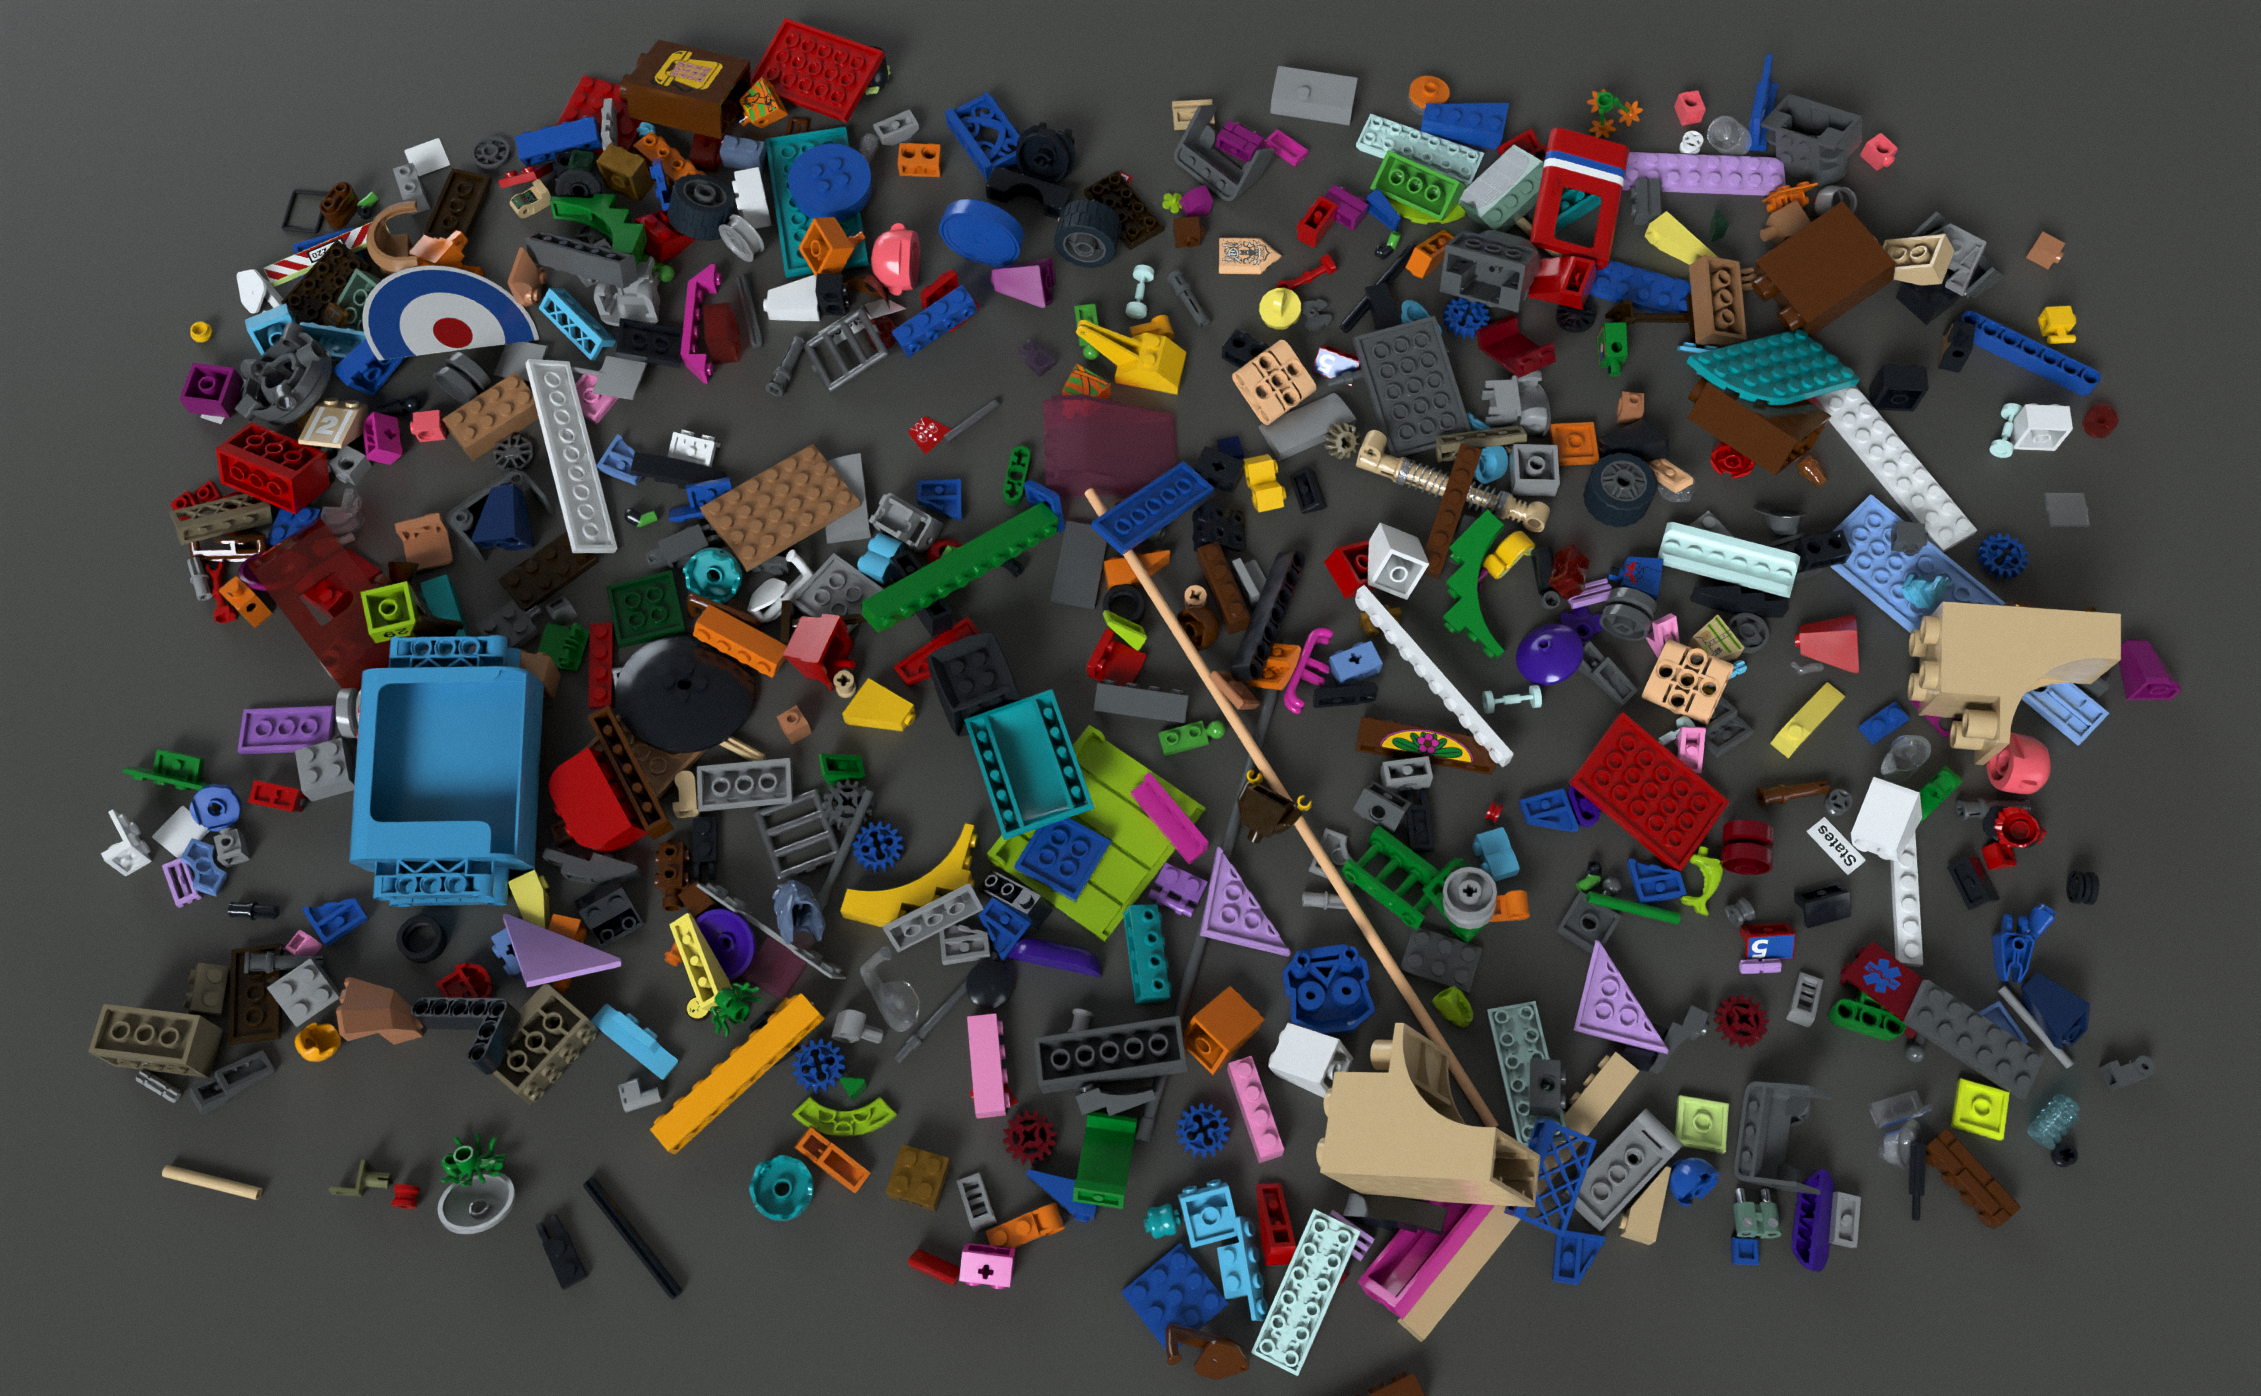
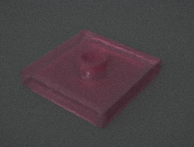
[742,936,808,1001]

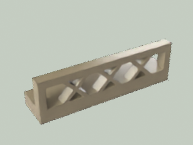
[1436,425,1527,462]
[170,493,272,545]

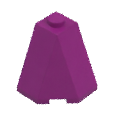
[990,257,1055,308]
[2119,639,2182,700]

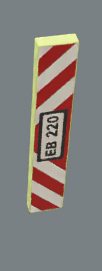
[264,222,391,288]

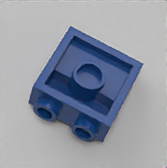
[266,506,326,556]

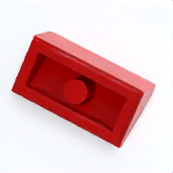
[907,1249,960,1287]

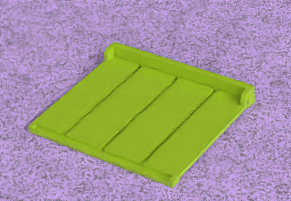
[987,725,1206,942]

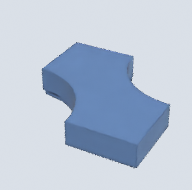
[181,838,228,897]

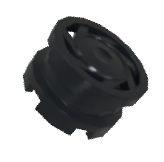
[2066,870,2100,905]

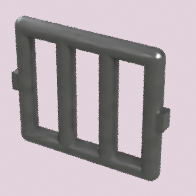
[804,307,889,393]
[753,789,840,881]

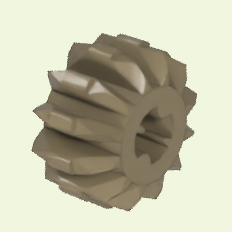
[1323,421,1361,459]

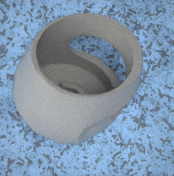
[1814,185,1857,217]

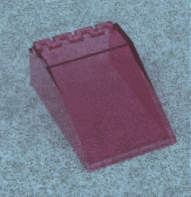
[1043,394,1176,498]

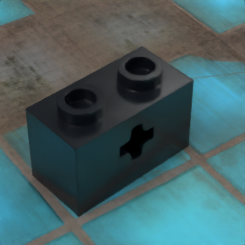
[1194,446,1245,493]

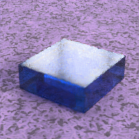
[1217,436,1244,459]

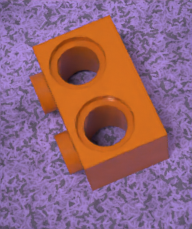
[898,143,942,177]

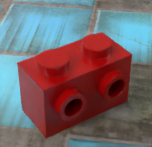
[1296,196,1338,249]

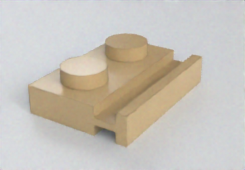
[1172,99,1215,130]

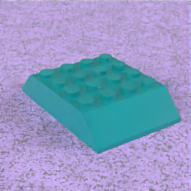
[964,689,1095,840]

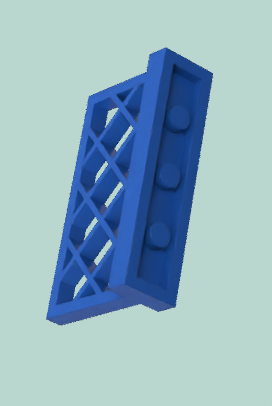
[1745,54,1778,152]
[1504,1117,1597,1237]

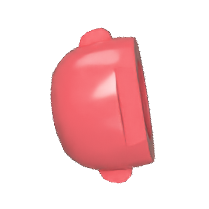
[871,223,920,296]
[1986,732,2051,794]

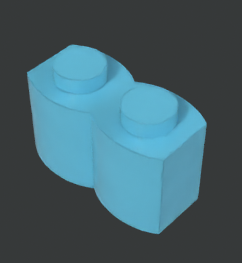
[857,533,904,585]
[1472,827,1520,882]

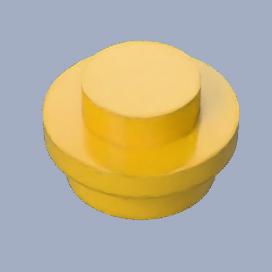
[190,321,213,342]

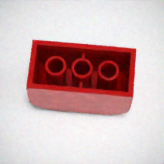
[549,747,648,854]

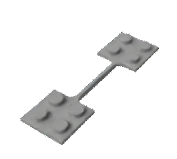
[493,342,647,400]
[697,883,846,980]

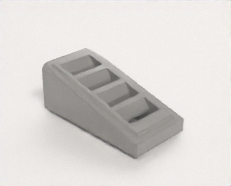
[1786,972,1824,1027]
[957,1172,997,1232]

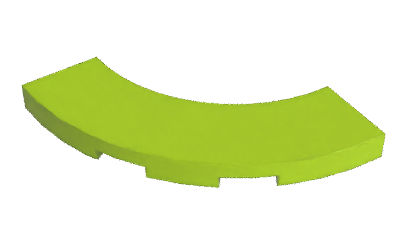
[1384,195,1466,225]
[792,1097,897,1137]

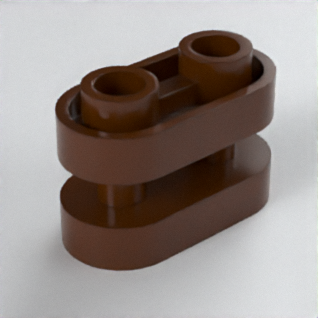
[319,182,360,229]

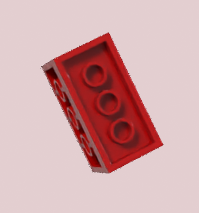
[216,422,330,514]

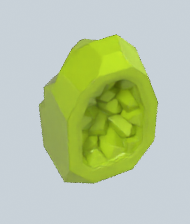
[1432,986,1473,1028]

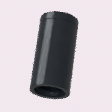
[1530,546,1561,596]

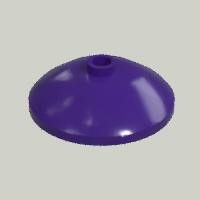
[1516,624,1584,685]
[695,908,756,980]

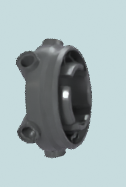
[234,323,332,425]

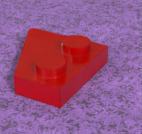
[498,163,554,189]

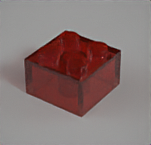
[703,302,742,365]

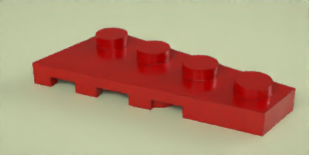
[894,616,981,687]

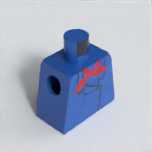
[1608,557,1663,601]

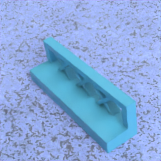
[539,288,616,361]

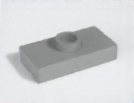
[1829,1192,1861,1248]

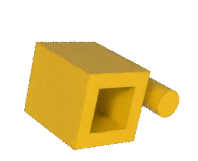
[2038,306,2076,344]

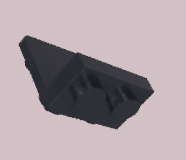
[1192,501,1245,552]

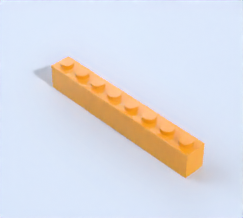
[650,993,825,1154]

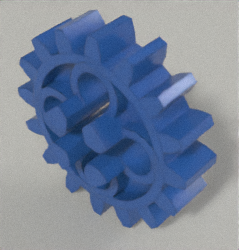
[1443,297,1490,340]
[1977,533,2029,580]
[852,821,904,873]
[792,1039,846,1094]
[1176,1103,1230,1159]

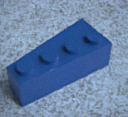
[1420,103,1509,150]
[332,339,405,397]

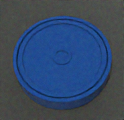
[788,144,873,221]
[939,199,1025,266]

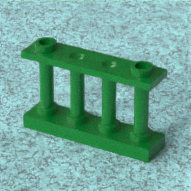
[1341,825,1444,931]

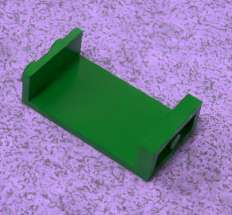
[1073,1112,1137,1209]

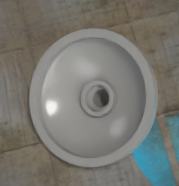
[438,1170,516,1234]

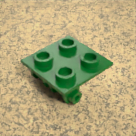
[537,623,590,672]

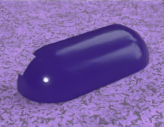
[1007,938,1101,978]
[1792,1169,1835,1272]

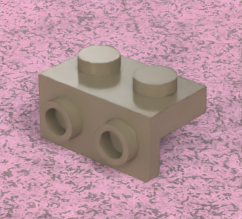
[183,962,229,1016]

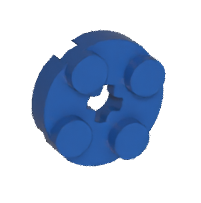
[190,784,242,832]

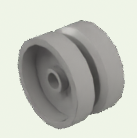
[336,688,361,739]
[1443,867,1497,929]

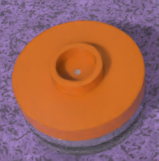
[1407,76,1450,116]

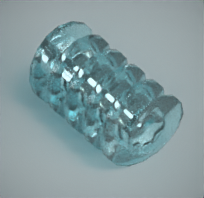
[2027,1094,2080,1150]

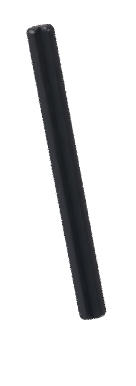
[1339,243,1417,333]
[583,1177,682,1300]

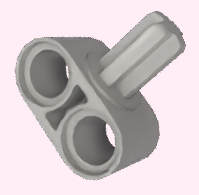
[831,1009,884,1044]

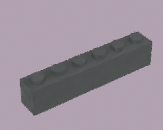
[525,230,638,288]

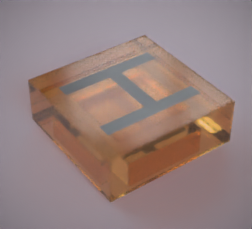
[320,302,350,328]

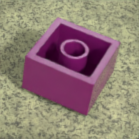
[179,363,244,418]

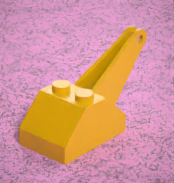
[1076,320,1186,395]

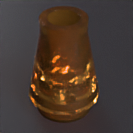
[1796,455,1828,488]

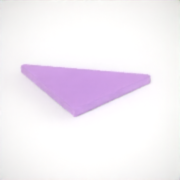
[1200,847,1291,957]
[503,914,621,987]
[1574,940,1669,1055]

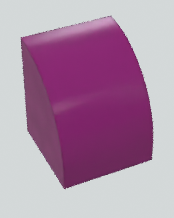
[1179,185,1213,217]

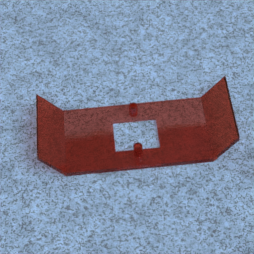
[248,517,412,691]

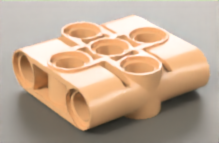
[1232,340,1316,425]
[1642,639,1734,725]

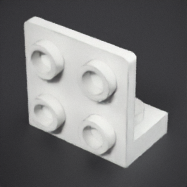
[101,809,152,876]

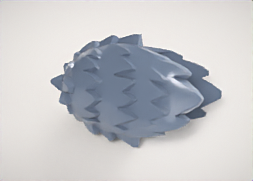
[772,880,825,945]

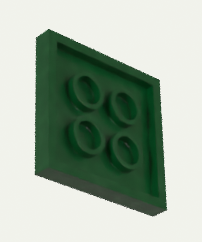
[606,570,686,648]

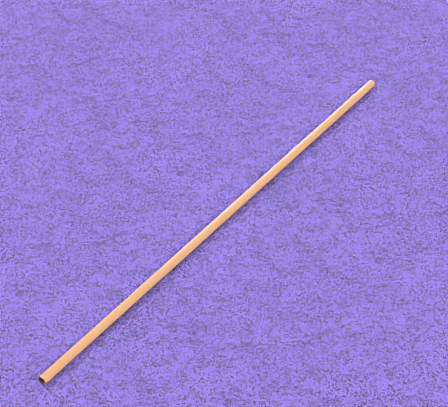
[1084,488,1499,1127]

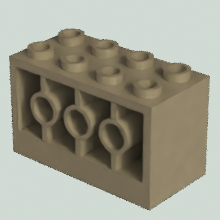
[493,983,599,1105]
[88,1004,224,1078]

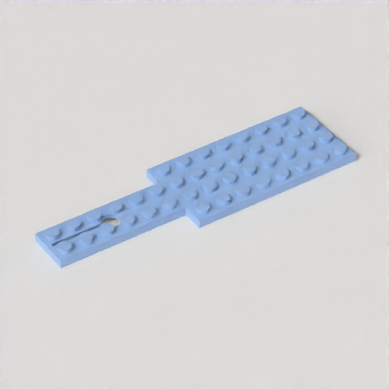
[1830,494,2109,746]

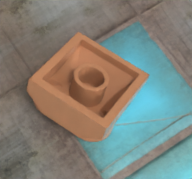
[507,248,547,308]

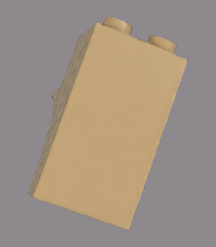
[1908,602,2121,765]
[1316,1023,1540,1207]

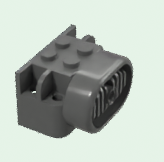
[1761,94,1862,186]
[1440,230,1540,312]

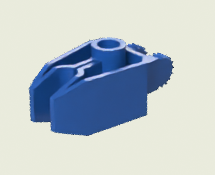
[1992,913,2035,983]

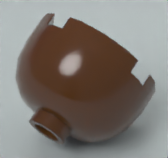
[1177,605,1219,651]

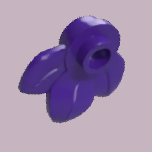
[1560,606,1603,642]

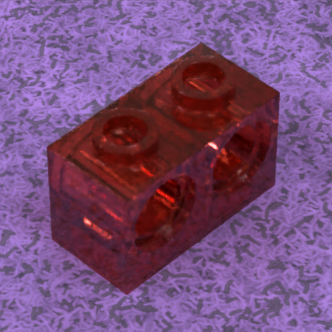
[1549,544,1590,600]

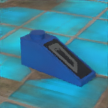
[1027,1169,1098,1223]

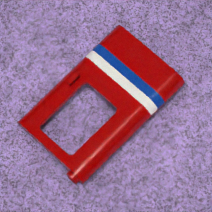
[1529,128,1630,270]

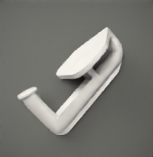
[237,269,296,319]
[747,549,814,623]

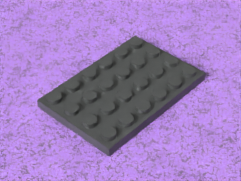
[1352,316,1472,458]

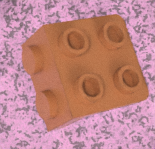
[395,513,453,572]

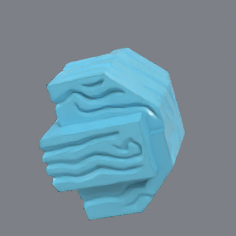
[1900,574,1950,609]

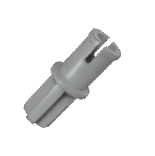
[187,557,212,601]
[1302,891,1347,910]

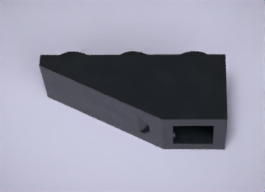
[978,870,1053,929]

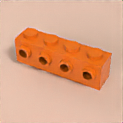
[633,131,706,188]
[693,604,787,678]

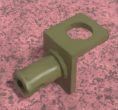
[329,1159,391,1197]

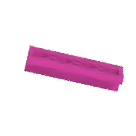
[1131,772,1209,865]

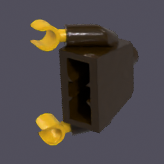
[1237,770,1312,844]

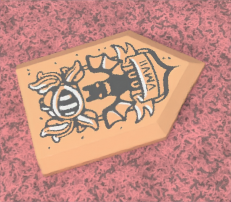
[1219,237,1281,274]

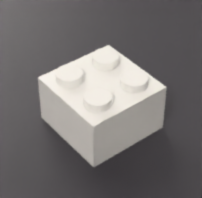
[732,167,772,229]
[2010,403,2073,451]

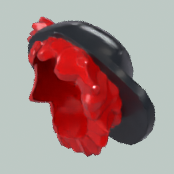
[1983,806,2047,849]

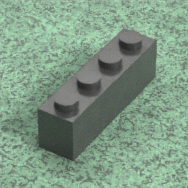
[1094,680,1189,723]

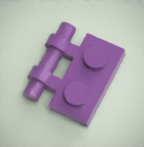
[1148,862,1208,917]

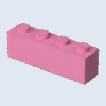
[967,1013,1010,1119]
[1227,1056,1284,1163]

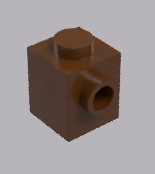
[1173,216,1204,248]
[678,881,718,920]

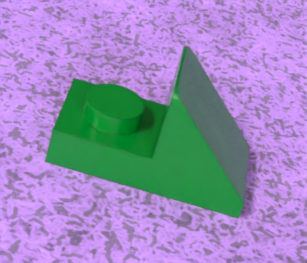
[819,753,865,786]

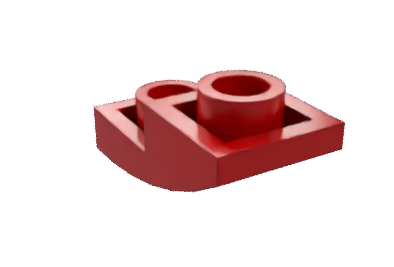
[170,480,223,521]

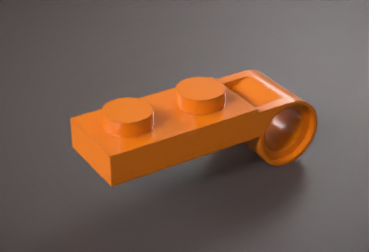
[1489,890,1530,922]
[985,1203,1065,1248]

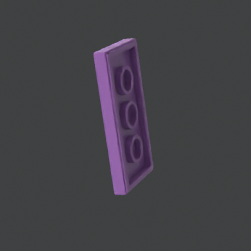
[237,705,336,755]

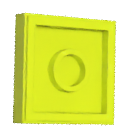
[1951,1078,2010,1141]

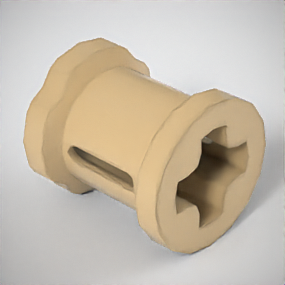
[833,670,857,698]

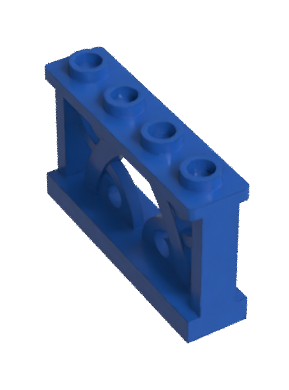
[945,92,1020,181]

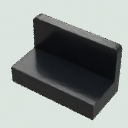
[1947,857,2000,910]
[1794,882,1851,928]

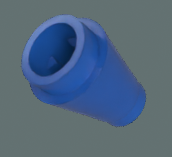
[2027,904,2056,941]

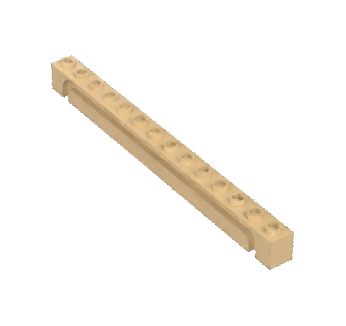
[1397,1052,1639,1342]

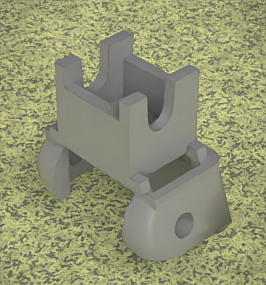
[594,257,661,326]
[1481,370,1551,438]
[868,493,944,553]

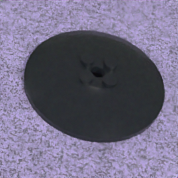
[616,632,756,753]

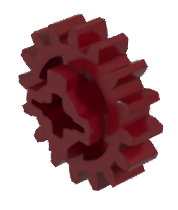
[1713,994,1769,1048]
[1003,1110,1057,1166]

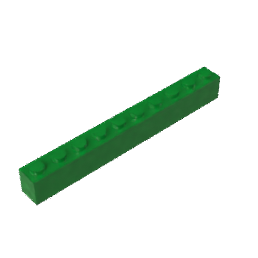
[862,502,1059,633]

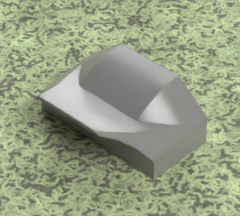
[873,109,919,146]

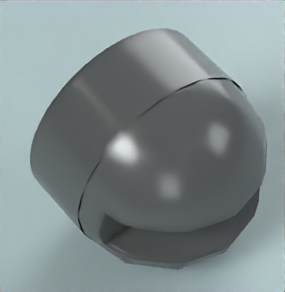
[1541,591,1560,610]

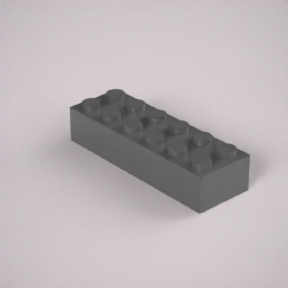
[1034,1016,1189,1094]

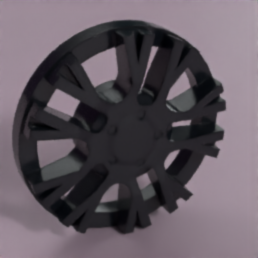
[1556,300,1596,333]

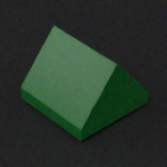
[840,1077,868,1102]

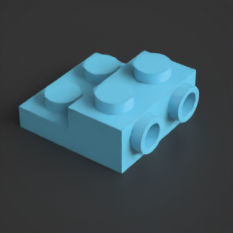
[1178,1179,1238,1248]

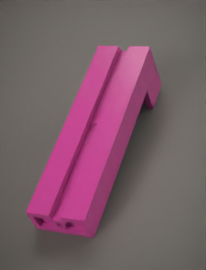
[1357,1201,1495,1320]

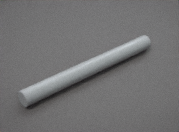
[1998,986,2074,1069]

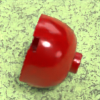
[1710,440,1755,478]

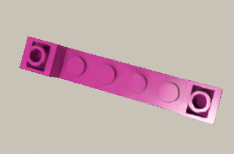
[681,264,721,384]

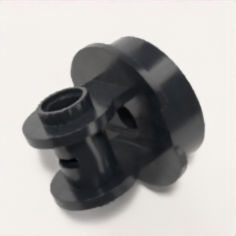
[1016,122,1076,184]

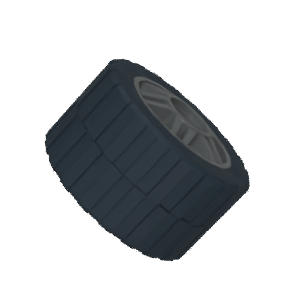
[667,174,736,241]
[1054,199,1122,268]
[1583,452,1657,527]

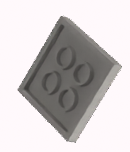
[790,553,883,634]

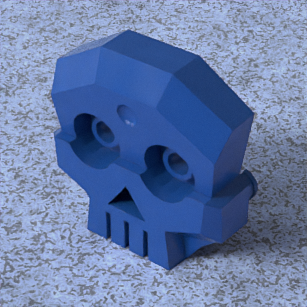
[1282,944,1376,1036]

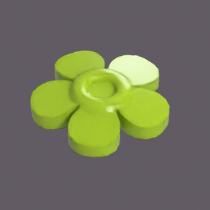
[1162,193,1182,213]

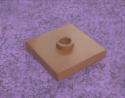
[1208,671,1260,710]

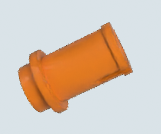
[664,941,683,966]

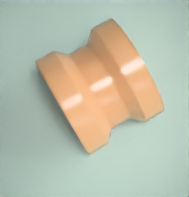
[1184,585,1207,608]

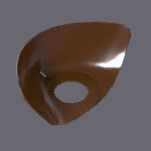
[844,274,890,309]

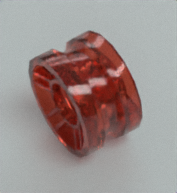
[866,316,896,349]
[2082,405,2119,439]

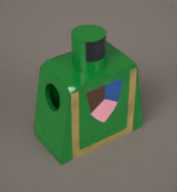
[1596,322,1628,377]

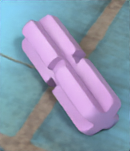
[1739,958,1782,974]

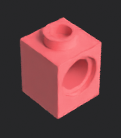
[1674,90,1706,126]
[1860,133,1898,171]
[410,410,446,442]

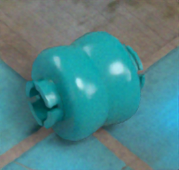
[1143,1204,1181,1239]

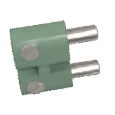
[1733,1188,1782,1238]

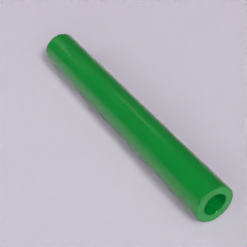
[1586,891,1681,925]

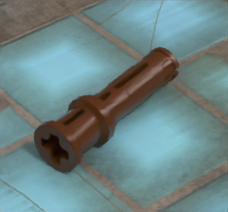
[1756,779,1830,808]

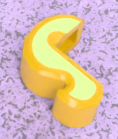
[1483,531,1535,579]

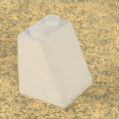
[1368,523,1429,600]
[1851,777,1922,862]
[1268,1023,1354,1098]

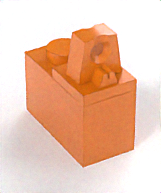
[409,230,468,268]

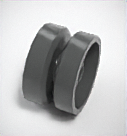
[433,351,491,405]
[1599,587,1657,641]

